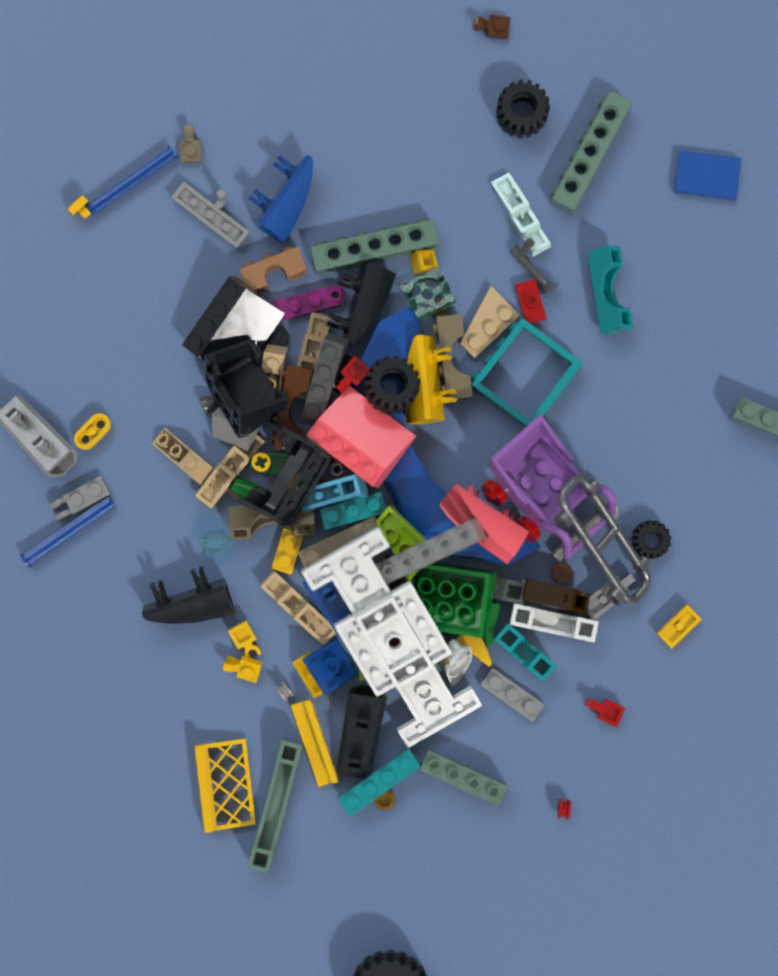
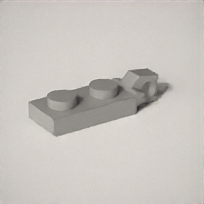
[587,574,636,620]

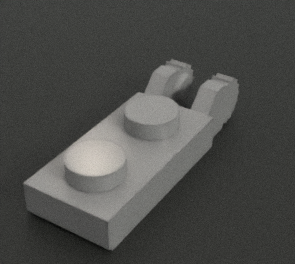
[49,476,111,521]

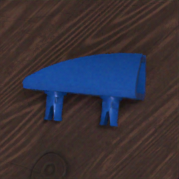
[248,155,313,244]
[302,579,352,651]

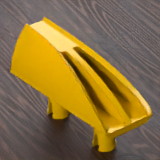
[405,335,457,425]

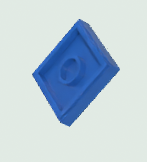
[302,638,359,696]

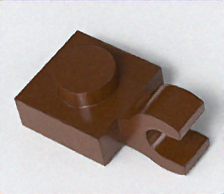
[473,15,510,40]

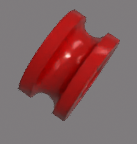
[557,799,571,819]

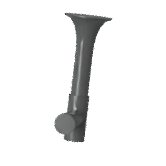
[510,238,559,298]

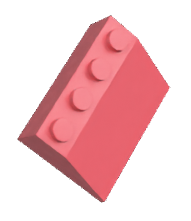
[306,386,416,488]

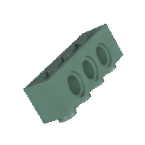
[419,749,508,806]

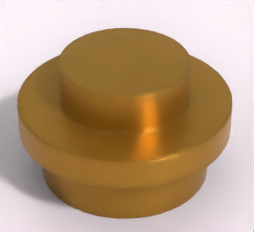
[374,790,395,810]

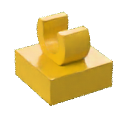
[67,195,91,219]

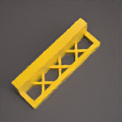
[291,698,339,787]

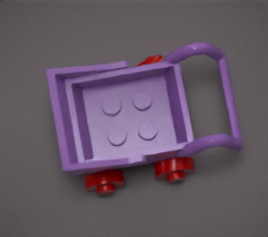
[481,414,616,559]

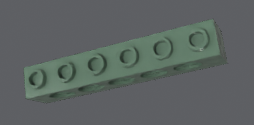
[550,90,632,215]
[311,218,439,276]

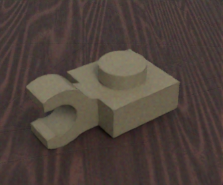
[179,125,203,164]

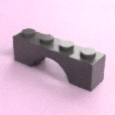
[302,333,350,422]

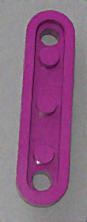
[271,285,346,322]

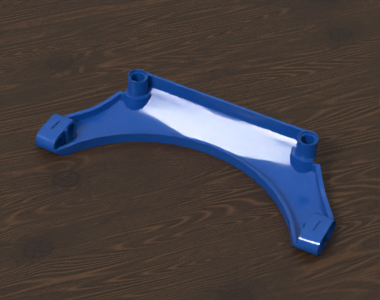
[345,307,541,566]

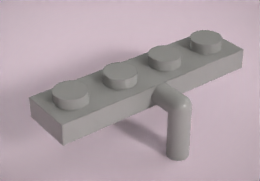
[171,182,250,249]

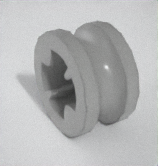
[275,680,294,701]

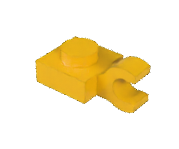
[222,655,263,683]

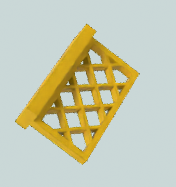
[194,738,256,833]

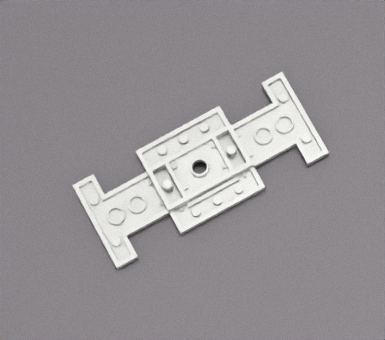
[301,526,482,748]

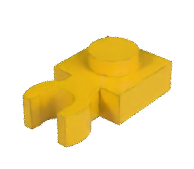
[228,620,261,658]

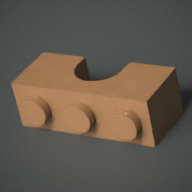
[239,246,308,293]

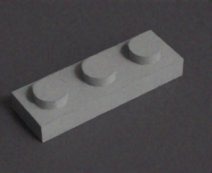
[480,668,544,722]

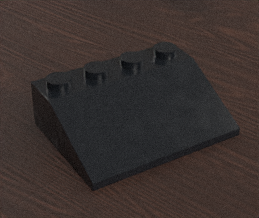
[182,276,286,361]

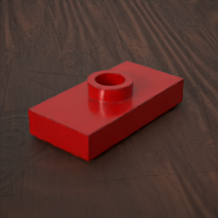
[515,279,547,324]

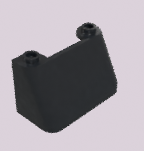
[204,339,290,439]

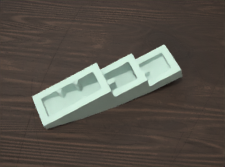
[491,173,551,257]

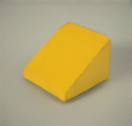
[409,249,439,275]

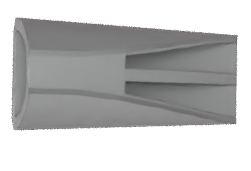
[0,395,77,477]

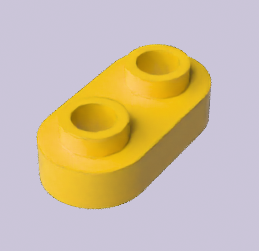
[74,413,112,450]

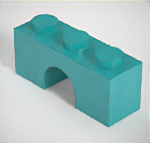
[320,492,386,531]
[493,623,557,682]

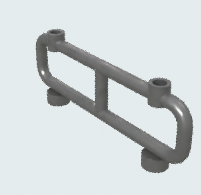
[554,474,651,605]

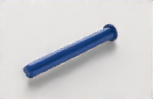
[86,145,178,215]
[20,497,115,568]

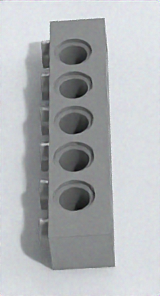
[375,518,487,585]

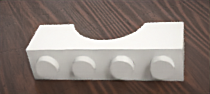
[509,604,599,643]

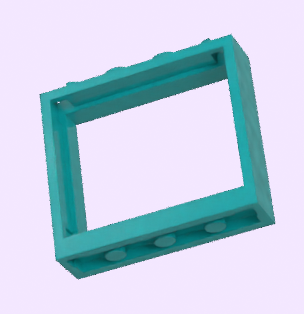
[471,318,583,428]

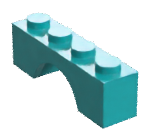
[587,245,634,334]
[338,748,421,817]

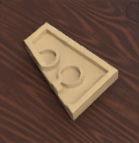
[460,286,520,359]

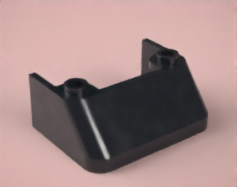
[227,419,330,526]

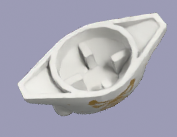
[440,639,473,686]

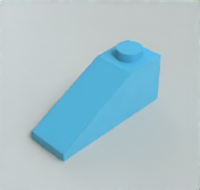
[301,474,369,512]

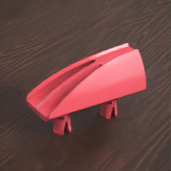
[440,484,529,564]

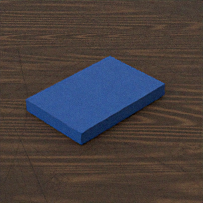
[673,150,741,200]

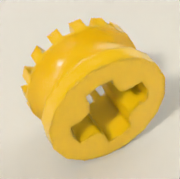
[252,453,271,472]

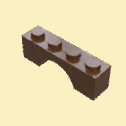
[271,365,314,451]

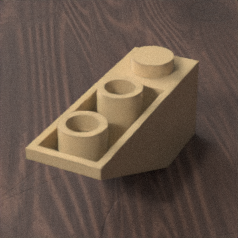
[262,344,288,390]
[152,428,214,486]

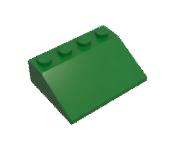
[402,562,497,638]

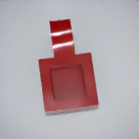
[335,356,370,393]
[585,698,625,727]

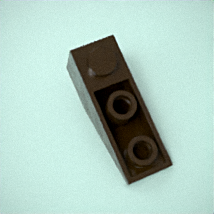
[522,579,590,615]

